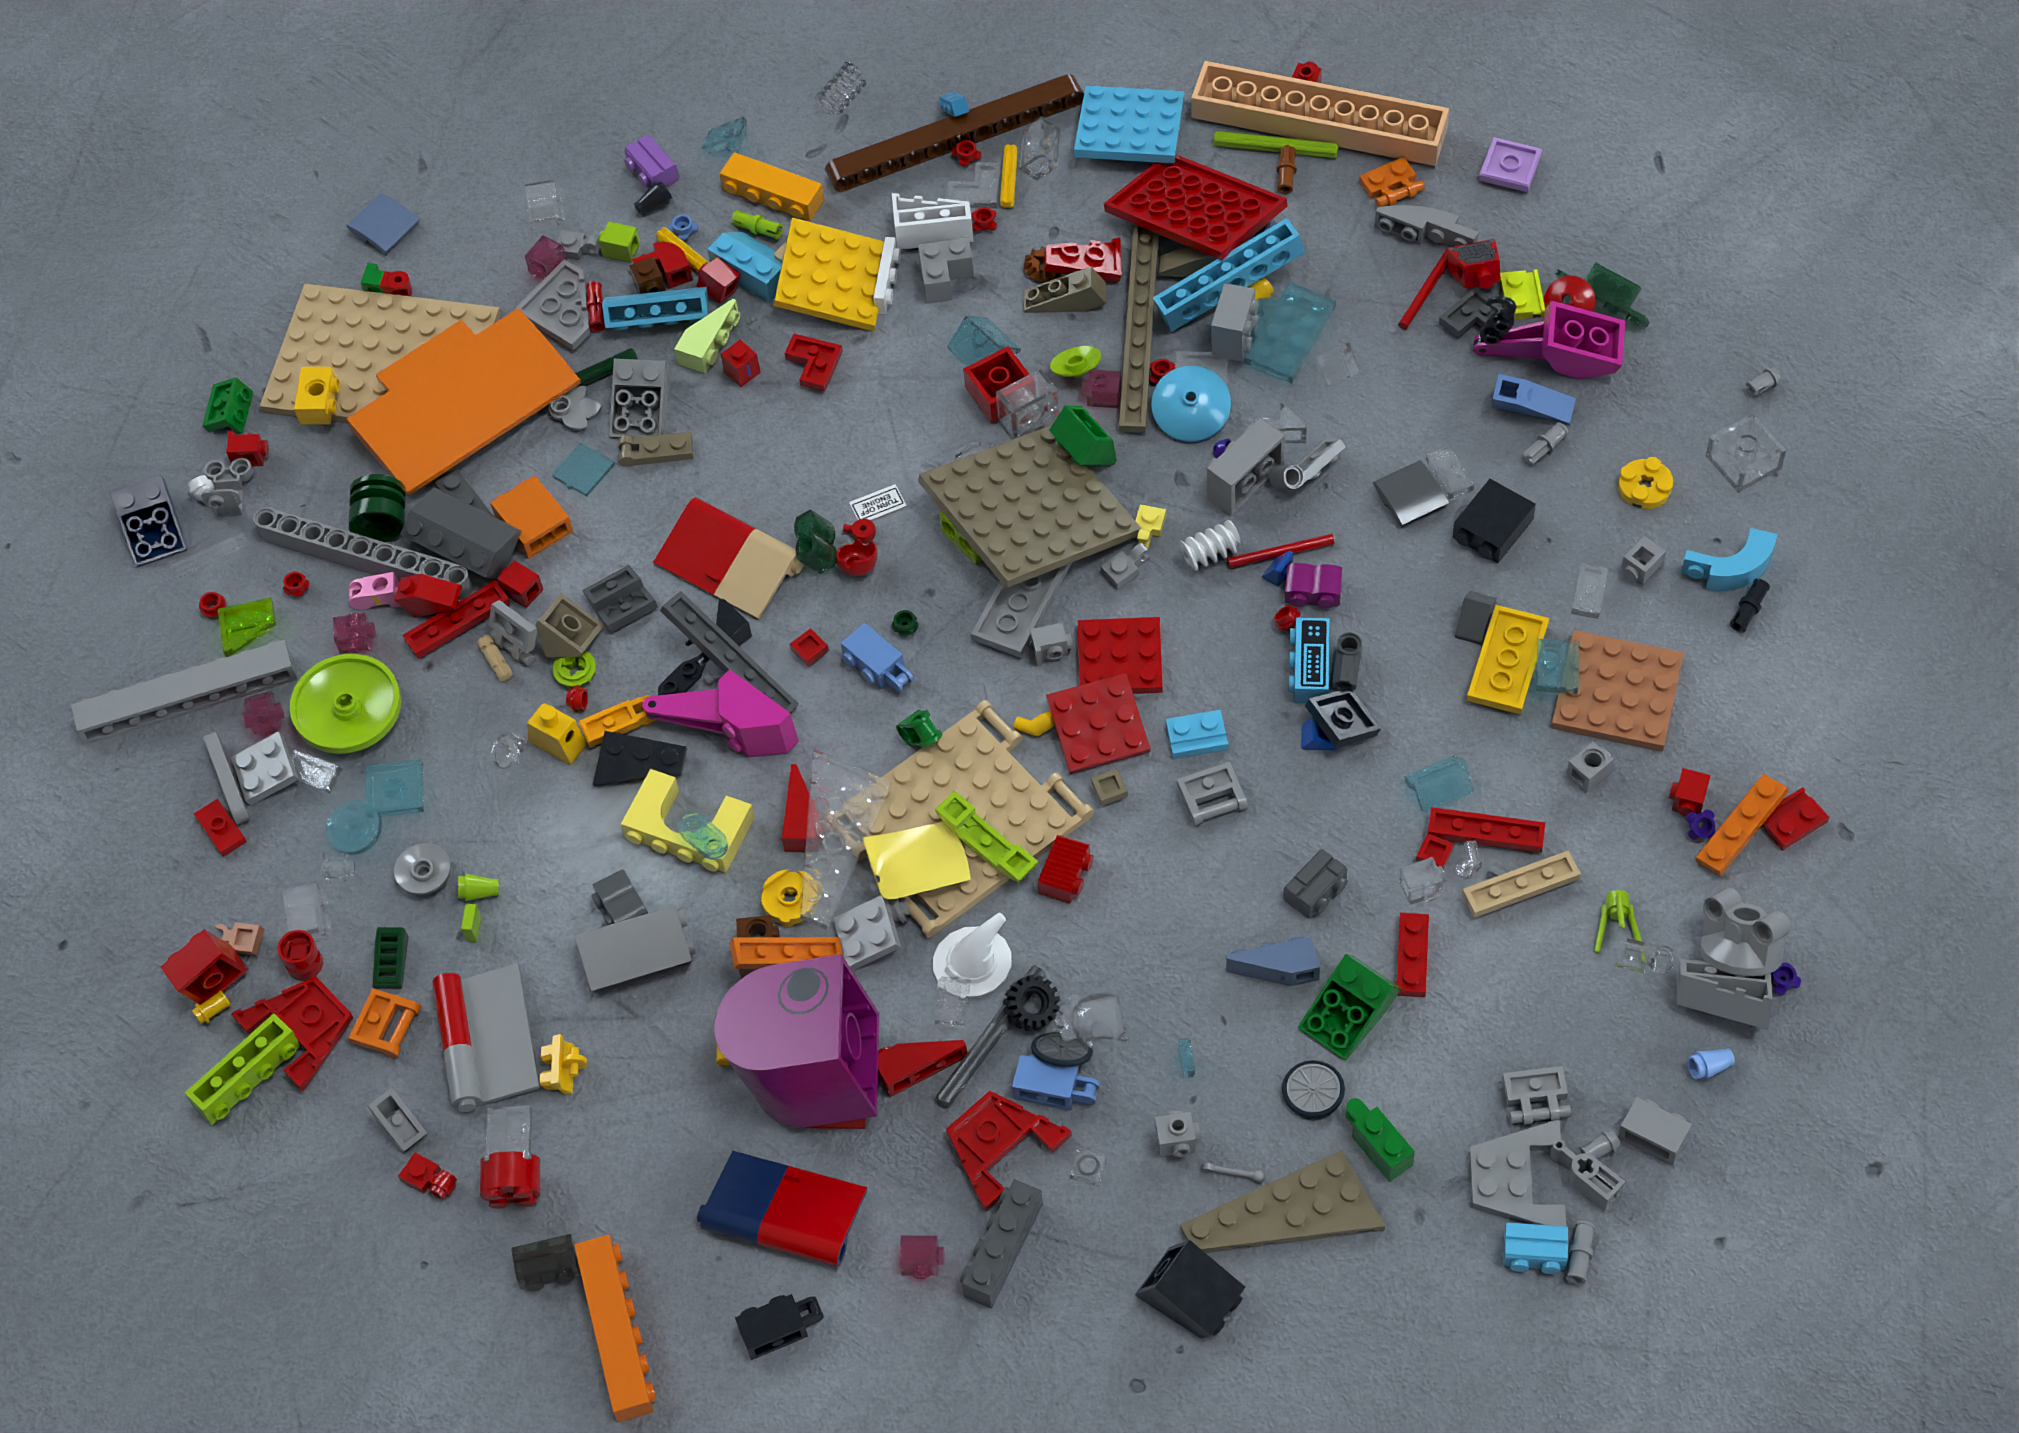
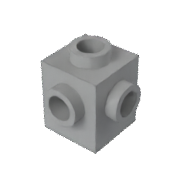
[1155,1111,1201,1157]

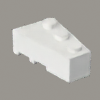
[892,193,974,249]

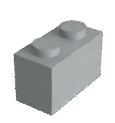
[1618,1097,1692,1165]

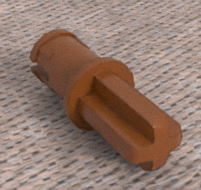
[1277,145,1297,194]

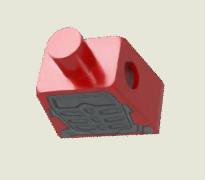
[1447,239,1501,289]

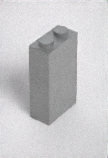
[575,905,696,991]

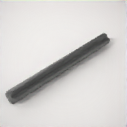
[936,965,1045,1107]

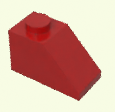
[394,574,462,617]

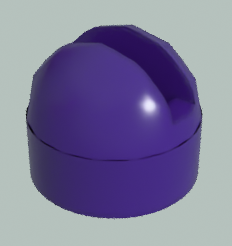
[1213,439,1232,458]

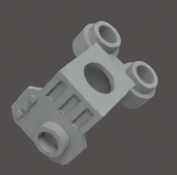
[201,458,253,517]

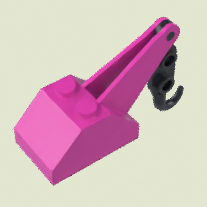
[1473,296,1625,379]
[643,639,799,757]

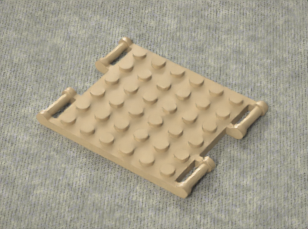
[822,700,1095,938]

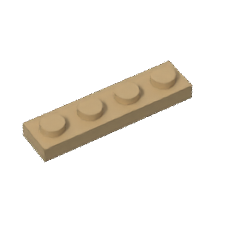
[1462,850,1581,918]

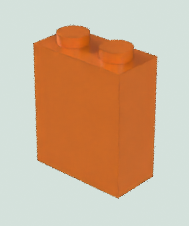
[490,475,573,559]

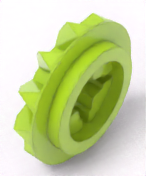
[553,651,596,689]

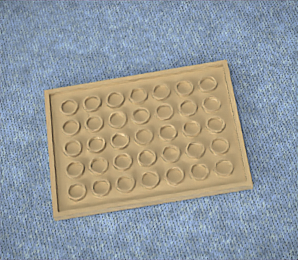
[260,284,501,423]

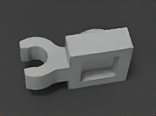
[554,230,601,259]
[1101,543,1149,589]

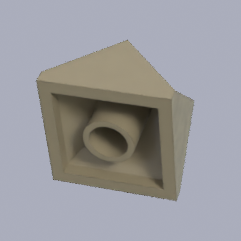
[535,593,604,657]

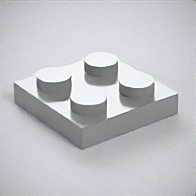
[231,731,299,805]
[833,895,901,971]

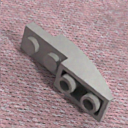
[1375,205,1478,247]

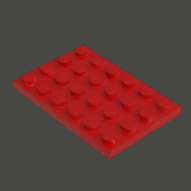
[1104,154,1288,260]

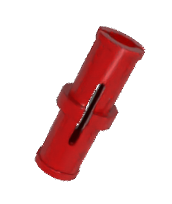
[586,281,605,332]

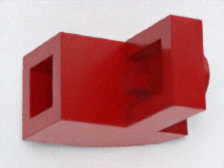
[632,242,693,289]

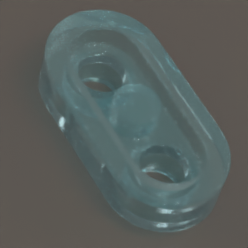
[679,812,728,860]

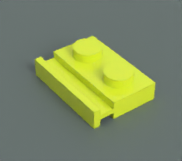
[1500,269,1545,320]

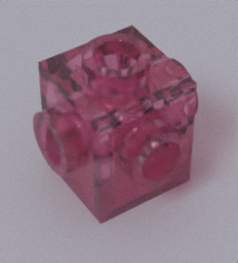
[333,612,376,654]
[242,691,285,736]

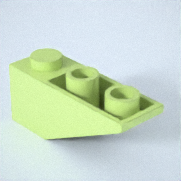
[674,299,740,374]

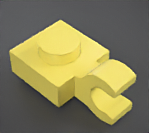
[1135,504,1166,549]

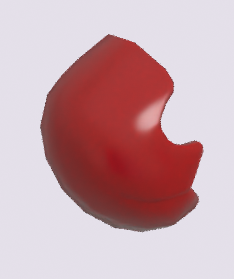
[836,539,878,577]

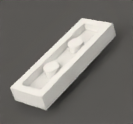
[874,237,901,314]

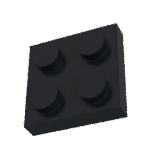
[1305,687,1381,747]

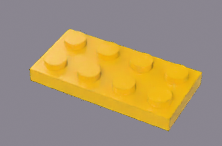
[1467,605,1549,715]

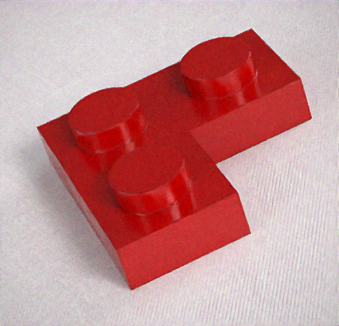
[784,334,843,392]

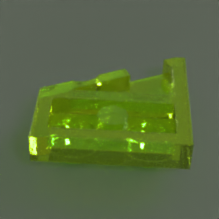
[218,597,276,657]

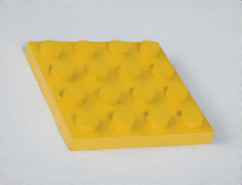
[773,218,884,331]

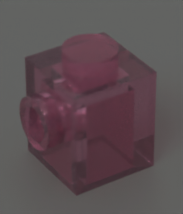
[525,235,567,279]
[1082,369,1121,408]
[899,1235,945,1279]

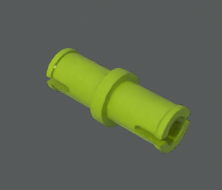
[731,210,783,240]

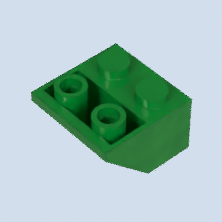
[1049,406,1117,465]

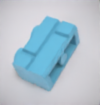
[1503,1222,1568,1274]

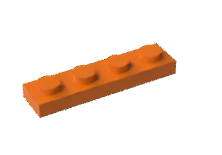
[1696,774,1788,877]
[729,937,843,969]

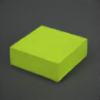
[461,904,482,943]

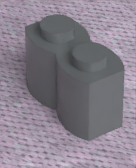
[591,869,648,926]

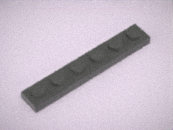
[660,591,799,714]

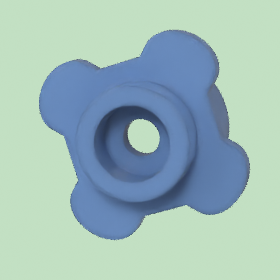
[668,214,698,241]

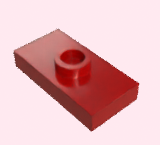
[193,799,247,857]

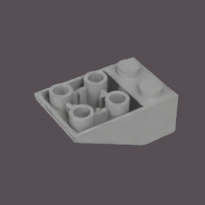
[609,359,671,438]

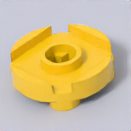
[1618,457,1673,509]
[761,869,819,927]

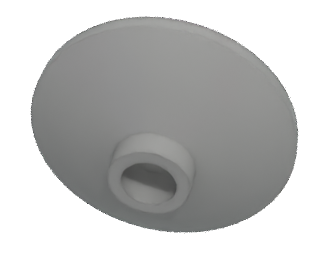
[394,843,451,895]

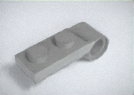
[1269,438,1345,489]

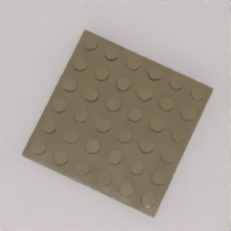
[918,425,1142,588]

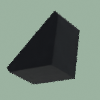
[716,599,752,647]

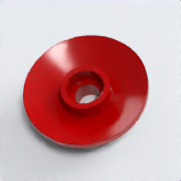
[1543,276,1596,312]

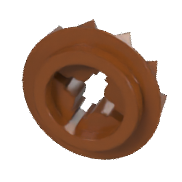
[1024,246,1061,282]

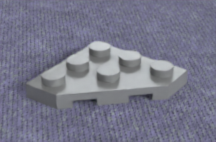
[514,259,590,351]

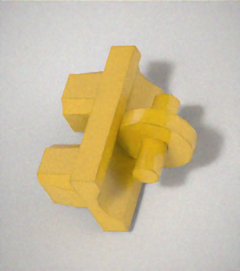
[540,1034,587,1095]

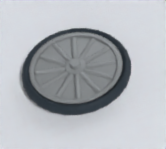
[1282,1060,1345,1118]

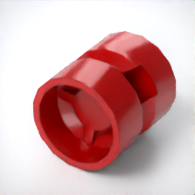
[277,930,323,981]

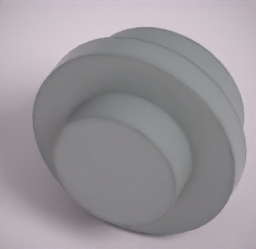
[889,898,911,923]

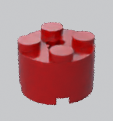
[480,1151,541,1209]

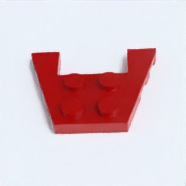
[231,976,353,1092]
[946,1091,1072,1212]

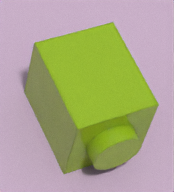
[598,221,640,263]

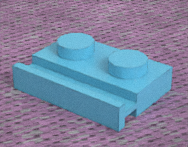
[1166,710,1228,759]

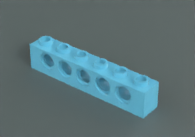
[1153,218,1305,332]

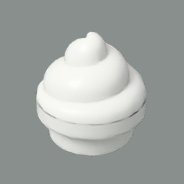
[187,475,215,502]

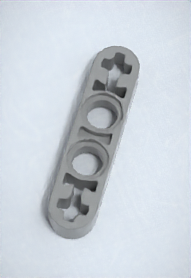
[203,731,250,824]

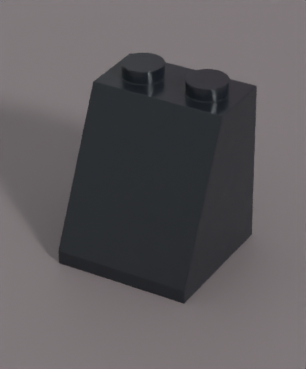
[1135,1240,1245,1338]

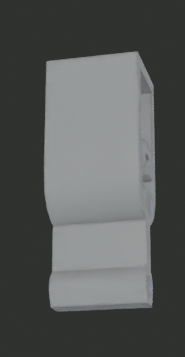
[1550,1139,1625,1212]

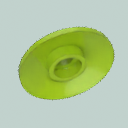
[1050,346,1101,377]

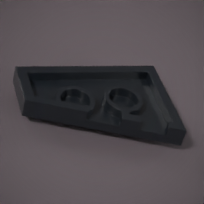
[593,731,688,786]

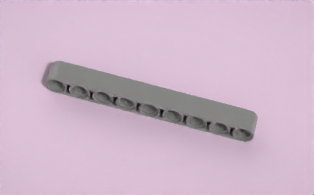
[253,508,473,600]

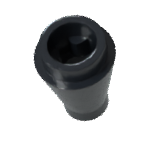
[634,181,672,216]

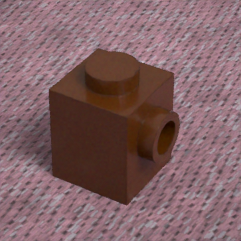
[629,257,666,294]

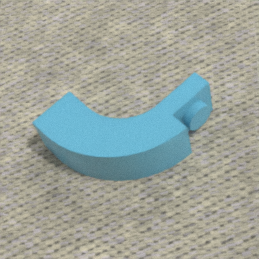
[1681,528,1778,591]

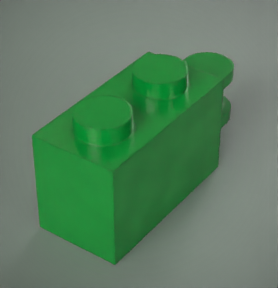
[1346,1098,1415,1182]

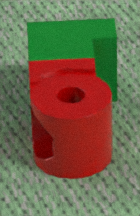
[360,263,412,296]

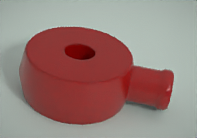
[843,518,876,543]

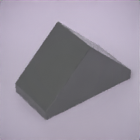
[1455,591,1497,645]

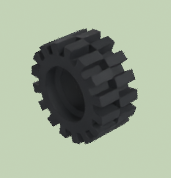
[1003,975,1060,1031]

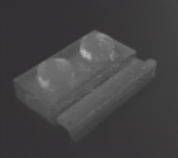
[486,1106,532,1161]

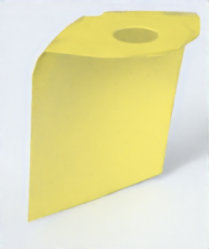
[862,821,971,899]

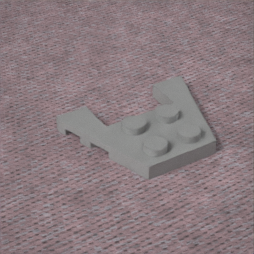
[1469,1120,1566,1227]

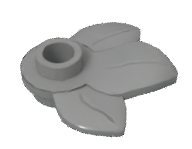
[549,386,602,430]

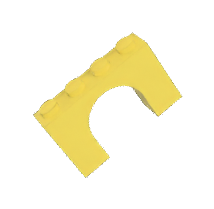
[621,769,755,873]

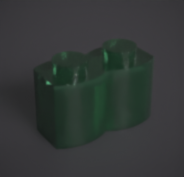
[794,509,837,574]

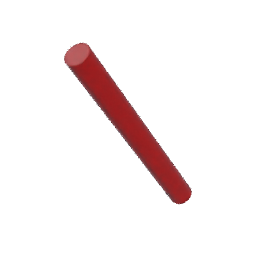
[1398,249,1448,330]
[1227,534,1335,569]

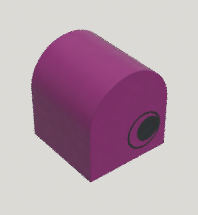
[714,954,879,1127]

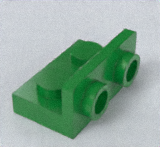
[202,377,253,434]

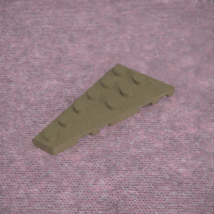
[1180,1150,1385,1253]

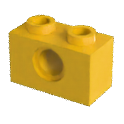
[294,367,340,425]

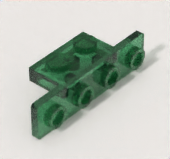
[1555,262,1650,327]

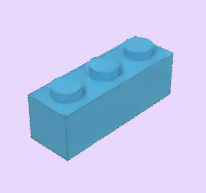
[938,92,969,117]

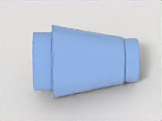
[1687,1048,1735,1080]

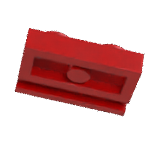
[1763,787,1829,851]

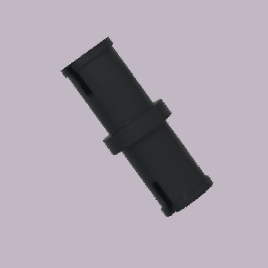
[1730,578,1770,632]

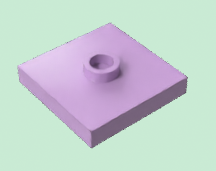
[1479,137,1543,192]

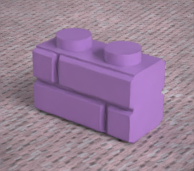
[624,134,679,188]

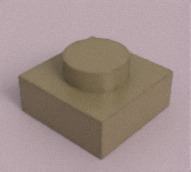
[1091,769,1128,806]

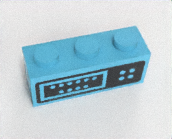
[1289,618,1330,703]

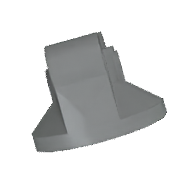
[1700,888,1791,976]

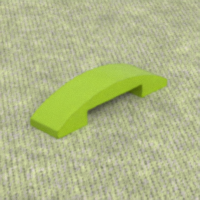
[935,790,1038,883]

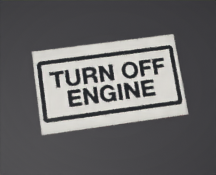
[849,484,907,520]

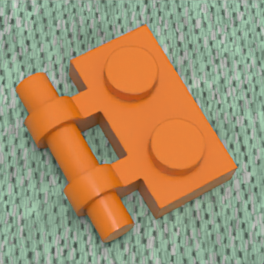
[1359,157,1425,207]

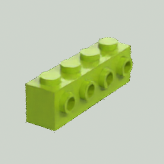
[185,1014,301,1125]

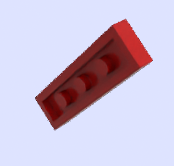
[402,580,511,659]
[1428,807,1546,853]

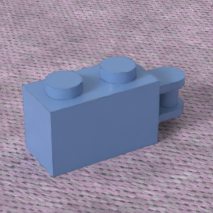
[841,623,914,692]
[1012,1054,1100,1110]

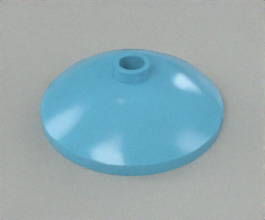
[1151,366,1231,443]

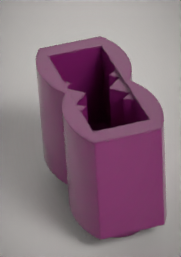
[1285,563,1342,608]

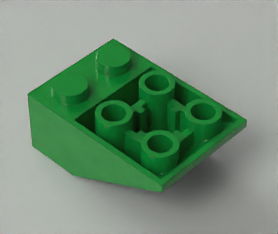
[1298,954,1401,1060]

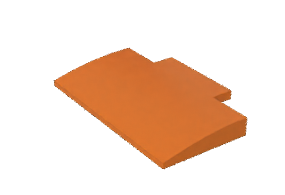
[346,308,581,496]

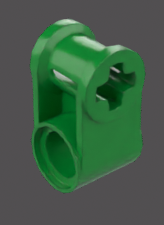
[896,709,943,748]

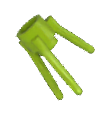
[1594,890,1646,960]

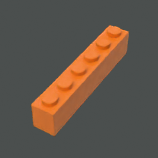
[574,1234,657,1422]

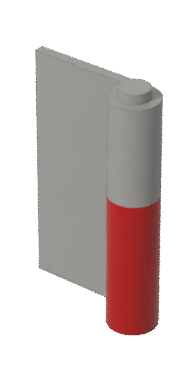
[432,963,541,1112]

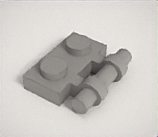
[489,600,537,666]
[1502,1066,1571,1125]

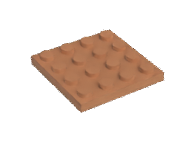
[1551,630,1684,751]

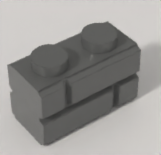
[1283,849,1348,918]

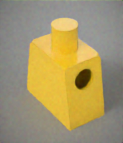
[527,703,587,765]

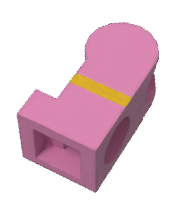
[349,572,401,610]

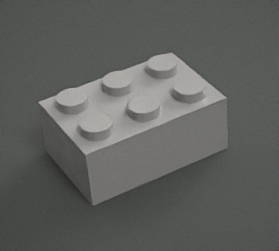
[1207,418,1285,516]

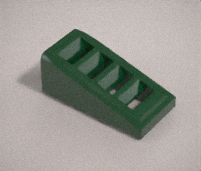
[373,927,409,989]

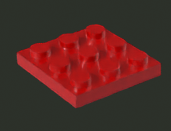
[1078,617,1163,694]
[1046,673,1151,774]

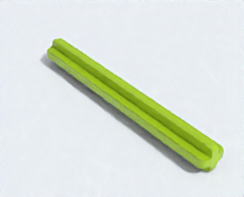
[1213,131,1338,158]

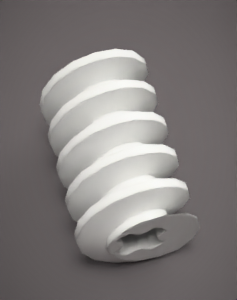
[1180,520,1241,571]

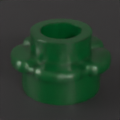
[892,610,919,636]

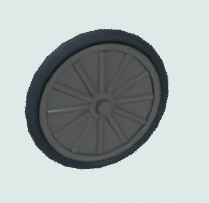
[1031,1032,1093,1067]

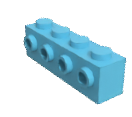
[602,287,710,330]

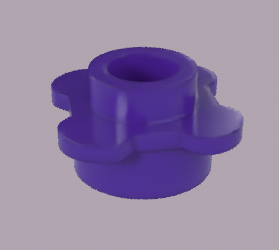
[1686,809,1716,840]
[1771,963,1801,995]

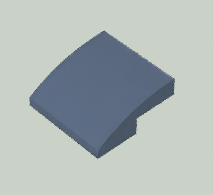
[347,193,420,255]

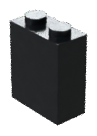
[1452,478,1536,563]

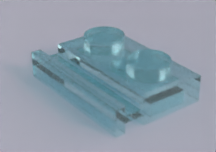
[1536,638,1579,694]

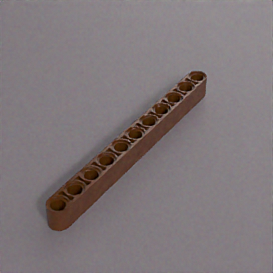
[825,74,1085,192]

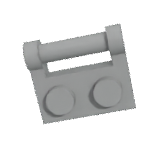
[1177,762,1248,826]

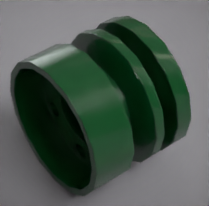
[349,474,406,542]

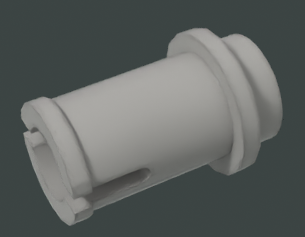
[1745,367,1781,398]
[1579,1130,1621,1159]

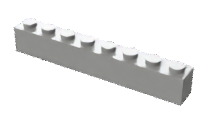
[71,640,298,745]

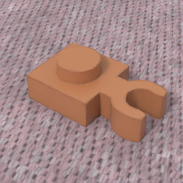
[215,922,265,956]

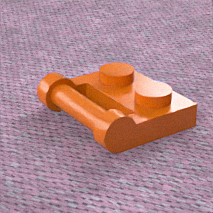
[348,988,421,1058]

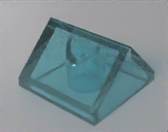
[948,316,1021,366]

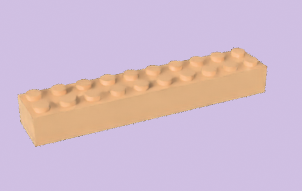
[1191,61,1449,166]

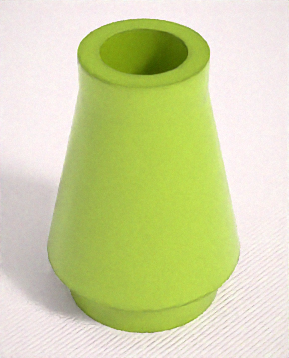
[458,873,499,902]

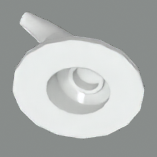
[933,913,1012,999]

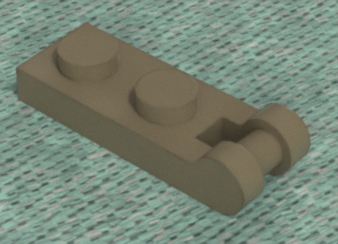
[618,432,694,466]

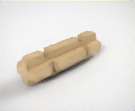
[477,635,513,682]

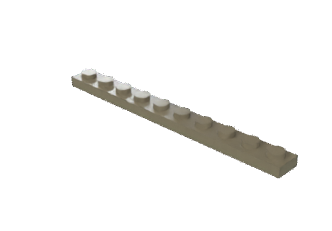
[1119,224,1159,433]

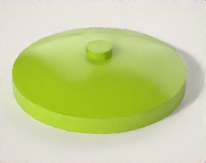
[290,654,402,754]

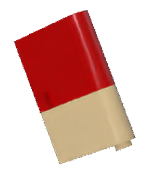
[653,497,805,619]

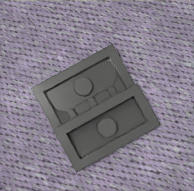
[1373,460,1449,527]
[582,565,658,633]

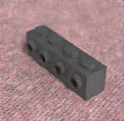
[960,1179,1043,1309]

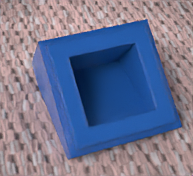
[1262,551,1293,586]
[1301,717,1336,751]

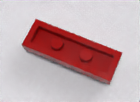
[1396,912,1429,997]

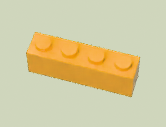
[719,152,824,221]

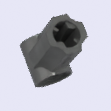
[1332,632,1362,690]

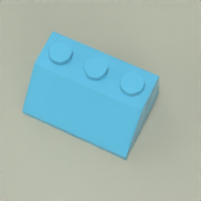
[707,232,782,303]

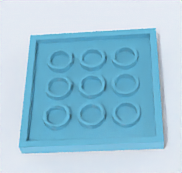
[1074,85,1185,163]

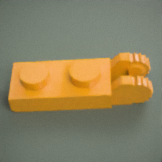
[578,695,657,748]

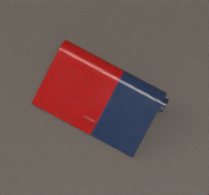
[697,1151,867,1267]

